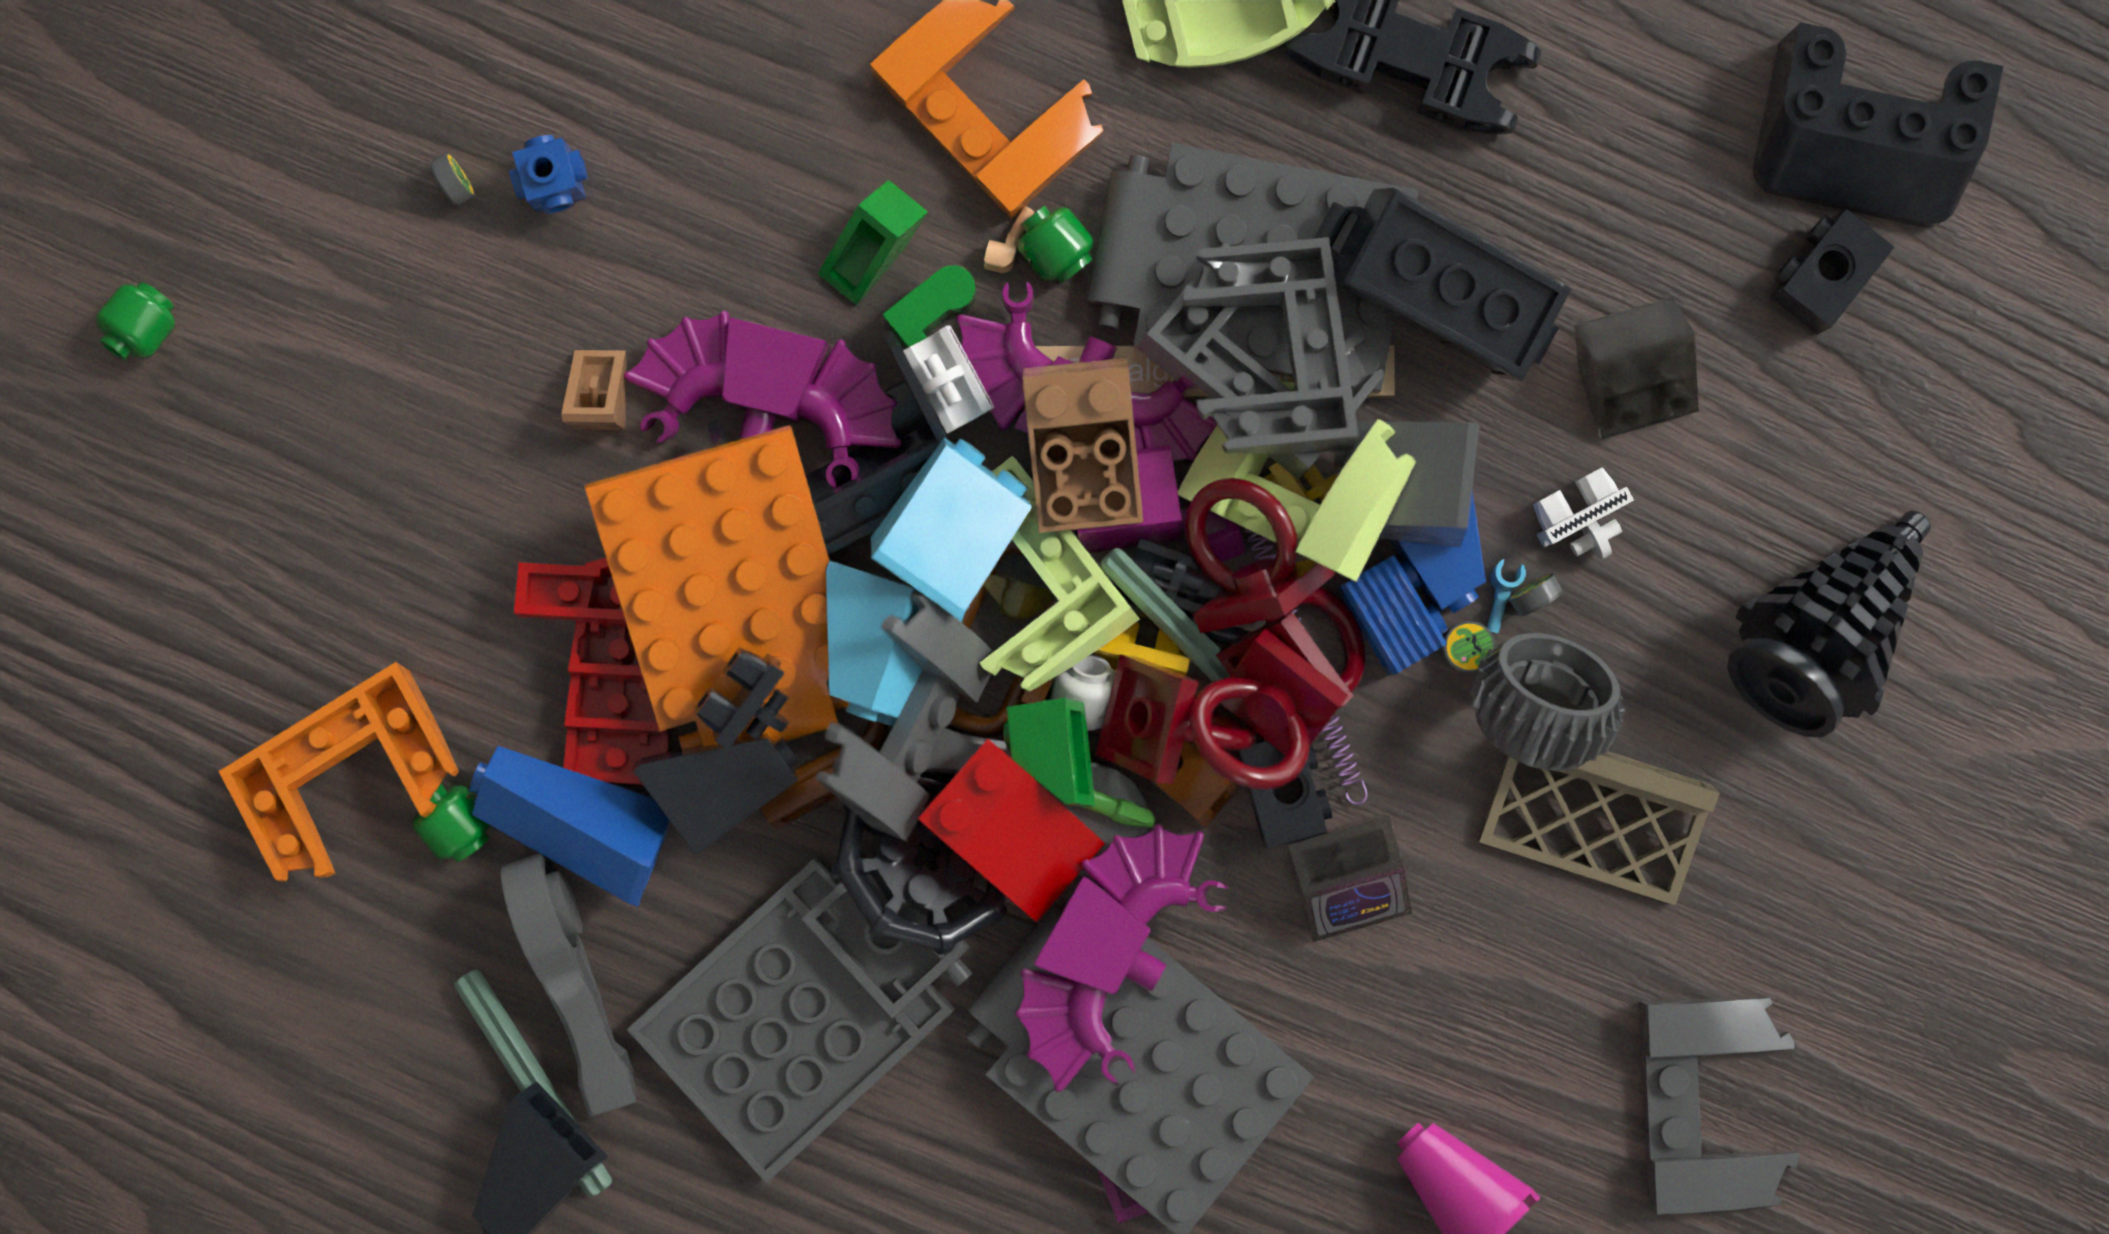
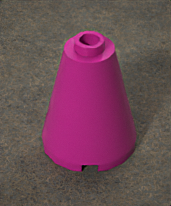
[1397,1122,1541,1234]

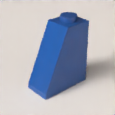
[1389,492,1486,613]

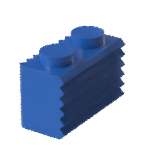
[1337,555,1448,676]

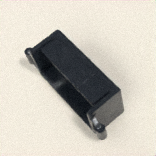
[1314,188,1572,381]

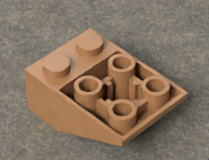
[1022,358,1143,533]

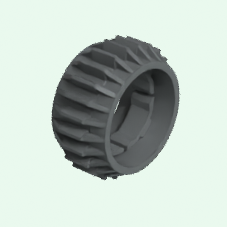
[1469,633,1625,771]

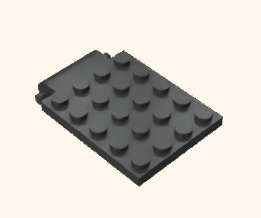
[1087,143,1419,393]
[627,850,972,1183]
[965,906,1314,1234]

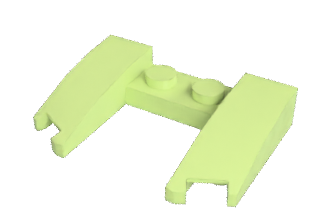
[1178,381,1416,581]
[980,456,1140,692]

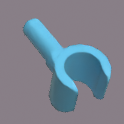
[1487,559,1526,633]

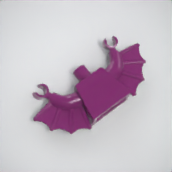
[956,282,1217,462]
[624,311,901,488]
[1015,824,1229,1092]

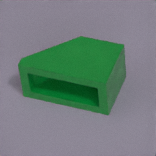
[817,180,928,306]
[1003,698,1095,808]

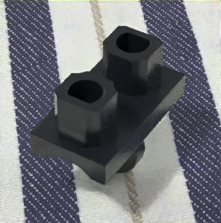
[1133,539,1222,613]
[695,647,789,750]

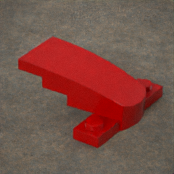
[514,558,671,787]

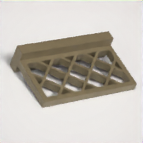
[1478,751,1720,905]

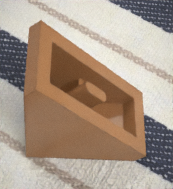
[561,350,627,430]

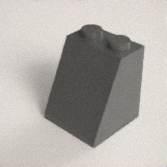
[1331,421,1479,548]

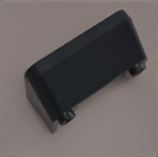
[707,330,949,555]

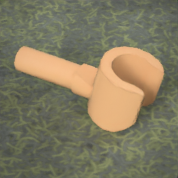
[984,206,1034,273]

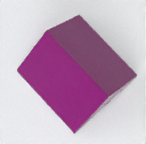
[1076,445,1182,553]

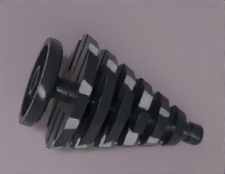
[1727,510,1931,738]

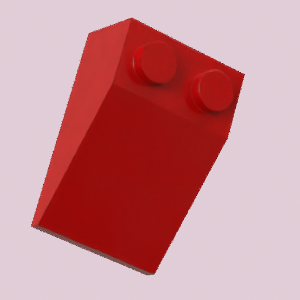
[918,739,1105,922]

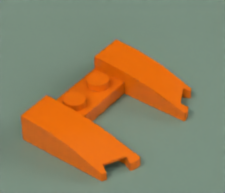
[870,0,1103,219]
[218,662,459,882]

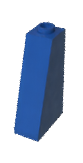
[469,746,671,907]

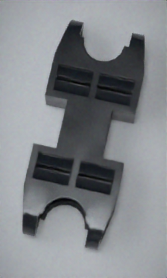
[1279,0,1541,134]

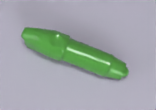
[1082,790,1155,827]

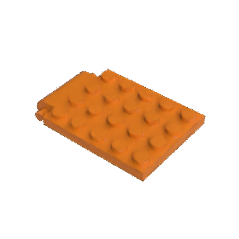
[584,425,849,749]

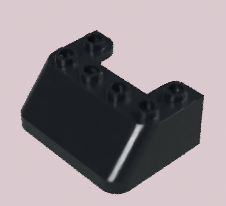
[1753,22,2004,227]

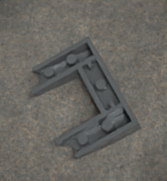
[1182,237,1358,454]
[1138,243,1385,480]
[816,591,994,841]
[1639,997,1799,1215]

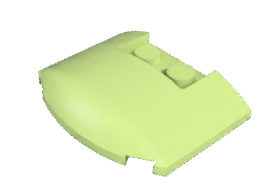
[1122,0,1335,68]

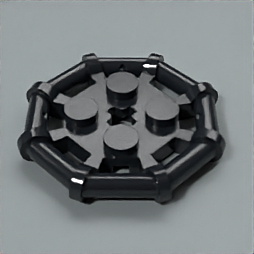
[831,772,1007,955]

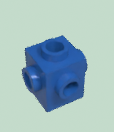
[509,135,588,214]

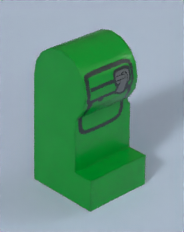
[882,265,976,348]

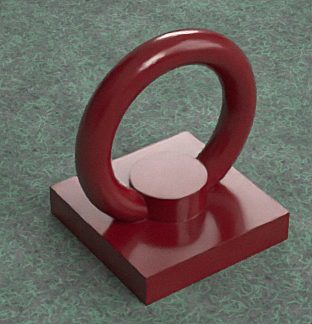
[1185,478,1335,633]
[1215,587,1366,709]
[1189,629,1349,789]
[1096,654,1256,784]

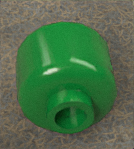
[1018,205,1093,284]
[95,282,175,360]
[412,783,489,862]

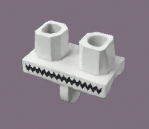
[904,326,995,433]
[1533,468,1634,560]

